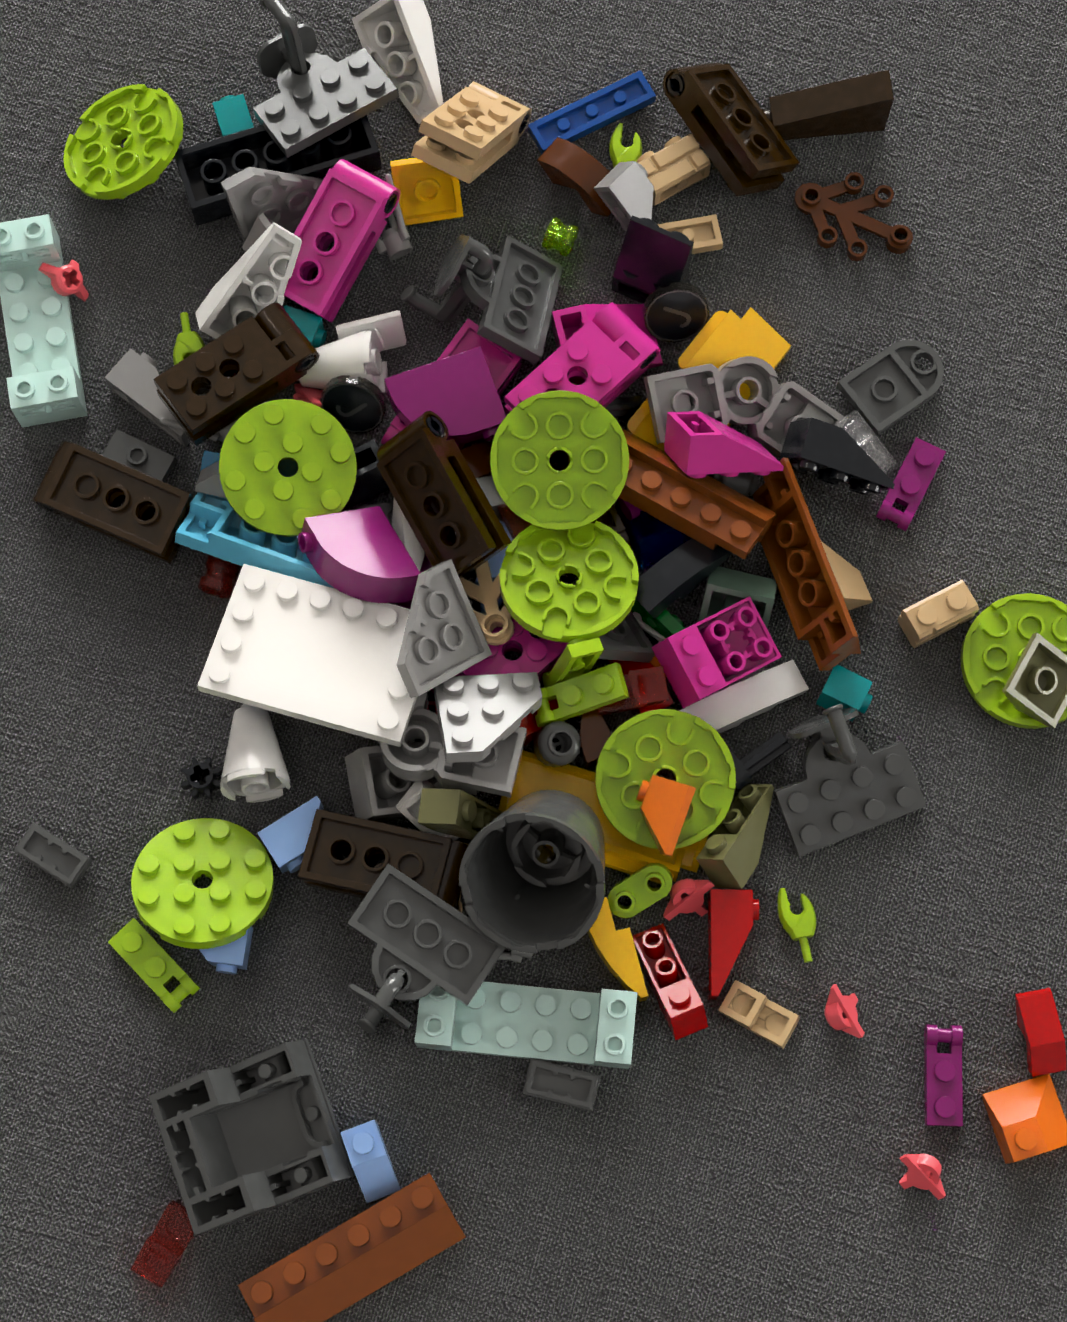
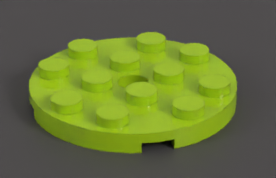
[63,84,183,200]
[490,390,629,530]
[219,399,357,537]
[499,521,639,643]
[960,593,1067,729]
[595,709,736,849]
[131,818,274,949]

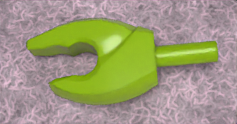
[609,123,643,167]
[173,312,205,365]
[777,888,817,963]

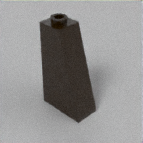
[763,70,894,140]

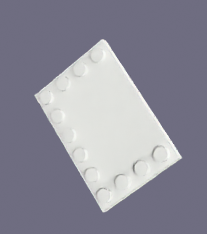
[197,564,417,747]

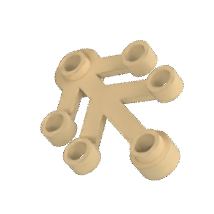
[460,560,514,645]

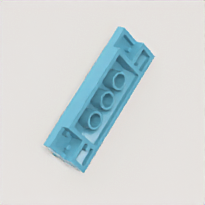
[175,492,334,588]

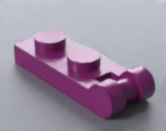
[876,437,946,532]
[924,1024,963,1127]

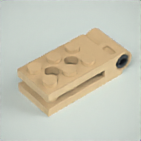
[411,81,532,184]

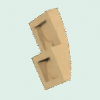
[718,980,800,1049]

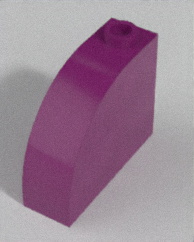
[384,346,506,444]
[298,506,420,603]

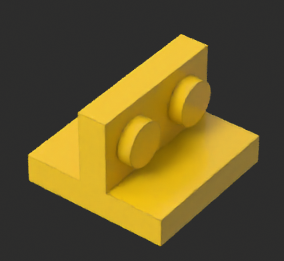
[390,158,464,225]

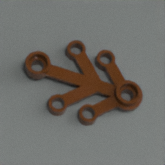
[794,172,913,262]

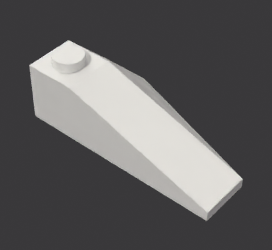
[352,0,443,124]
[195,222,302,339]

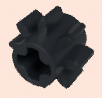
[181,757,223,800]

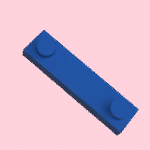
[528,70,656,154]

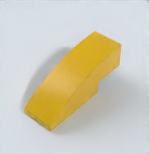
[587,897,648,1002]

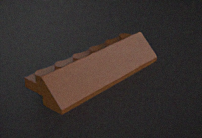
[568,428,778,560]
[753,457,861,671]
[237,1172,466,1322]

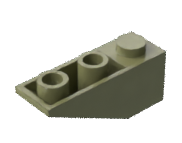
[696,784,774,889]
[418,788,503,841]

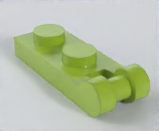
[542,637,604,688]
[535,662,629,727]
[108,918,200,1013]

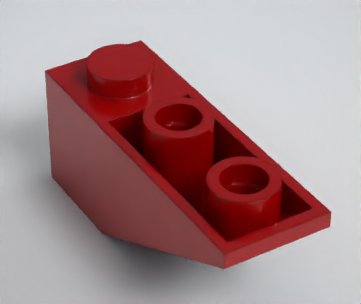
[632,923,708,1040]

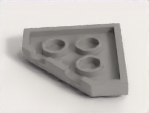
[220,167,323,242]
[396,559,492,698]
[433,672,542,763]

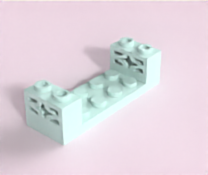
[0,214,88,428]
[414,981,637,1069]

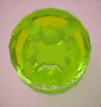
[542,217,579,257]

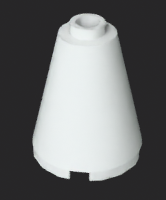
[297,329,388,396]
[220,704,291,803]

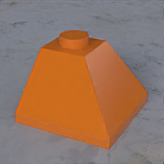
[636,775,696,857]
[981,1073,1067,1164]

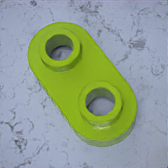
[608,863,673,918]

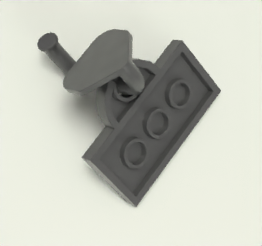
[253,0,399,158]
[400,234,563,365]
[773,704,926,857]
[347,864,506,1034]

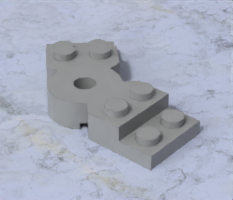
[643,356,846,475]
[380,692,527,798]

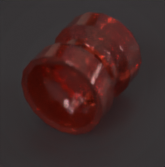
[198,555,241,599]

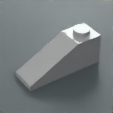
[104,348,190,447]

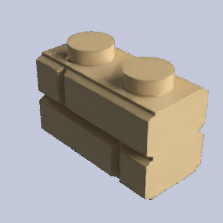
[637,134,711,206]
[897,580,979,648]

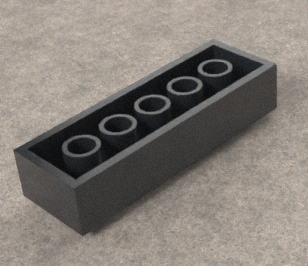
[174,115,382,226]

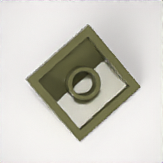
[1002,633,1067,728]

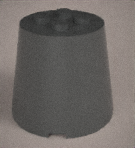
[459,790,605,953]

